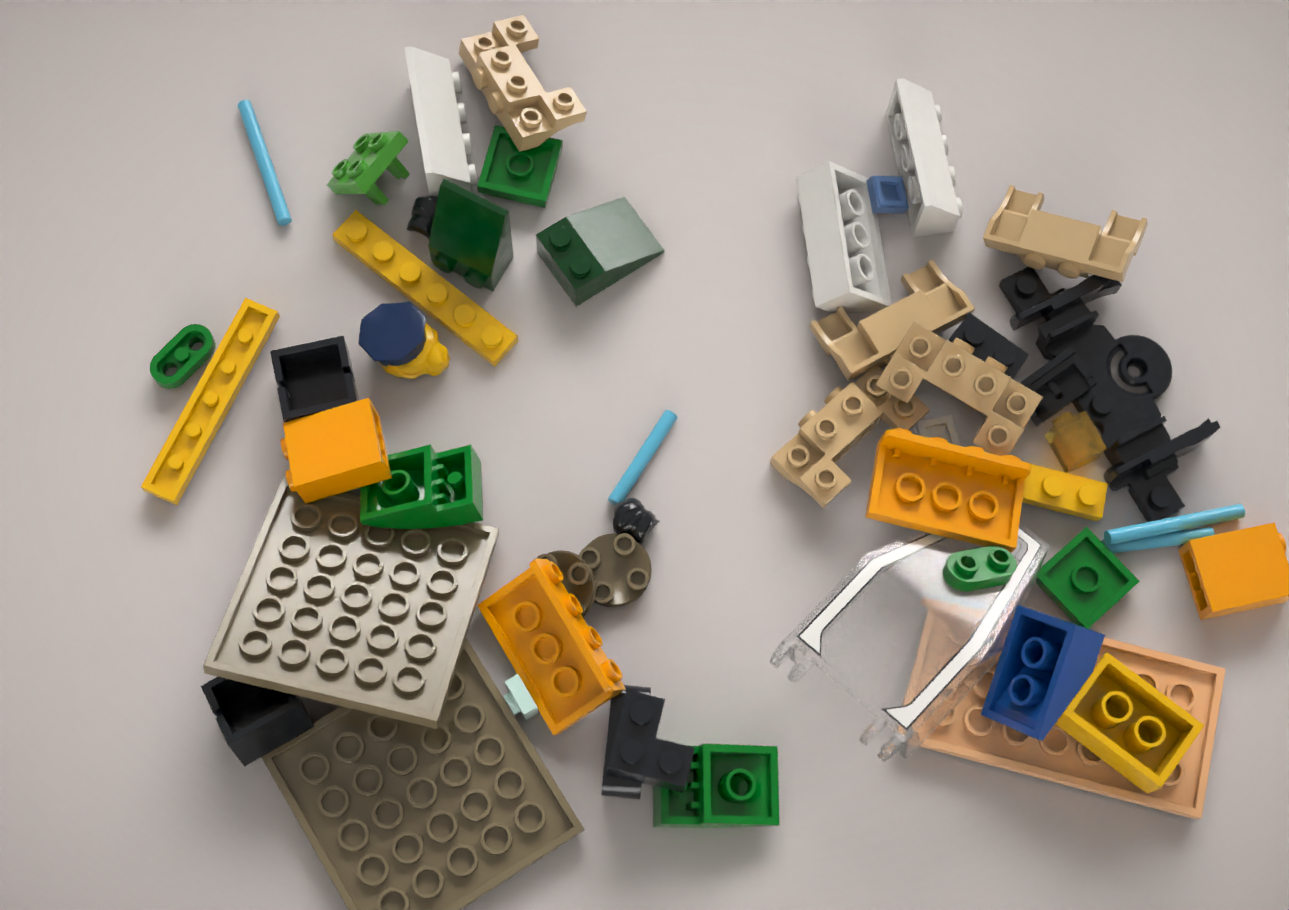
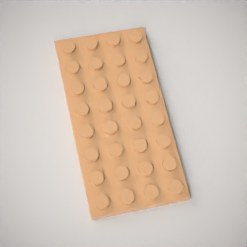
[894,592,1226,820]

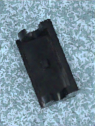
[1020,346,1097,427]

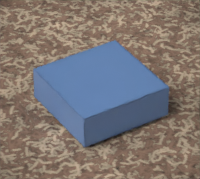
[866,176,909,213]

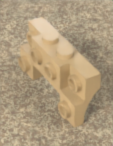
[459,15,587,152]
[983,185,1148,282]
[810,260,975,381]
[876,321,1043,456]
[770,366,930,509]

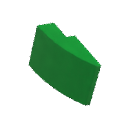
[360,444,483,529]
[653,743,779,828]

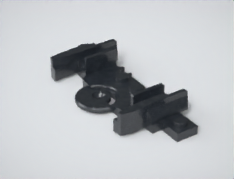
[999,267,1220,522]

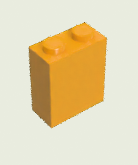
[280,398,392,503]
[1178,522,1289,620]

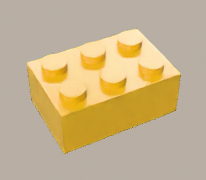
[1055,652,1205,794]

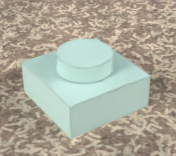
[503,674,539,721]

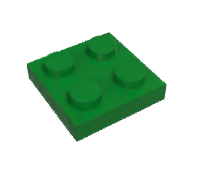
[477,125,563,208]
[1031,527,1140,628]

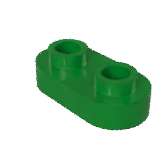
[150,324,216,389]
[942,546,1017,592]

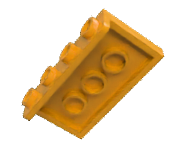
[865,428,1031,553]
[477,558,626,736]

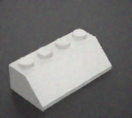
[404,46,478,197]
[886,78,963,237]
[796,161,892,313]

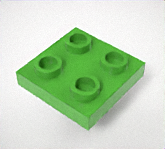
[327,131,410,205]

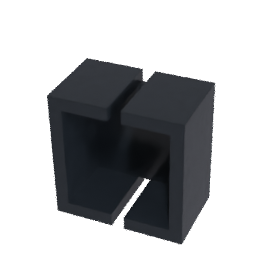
[270,336,359,422]
[201,677,315,767]

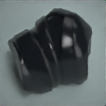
[406,195,438,239]
[613,498,660,544]

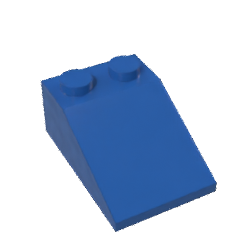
[981,605,1105,741]

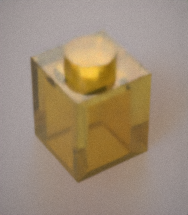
[1045,410,1107,473]

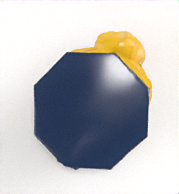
[358,301,450,379]

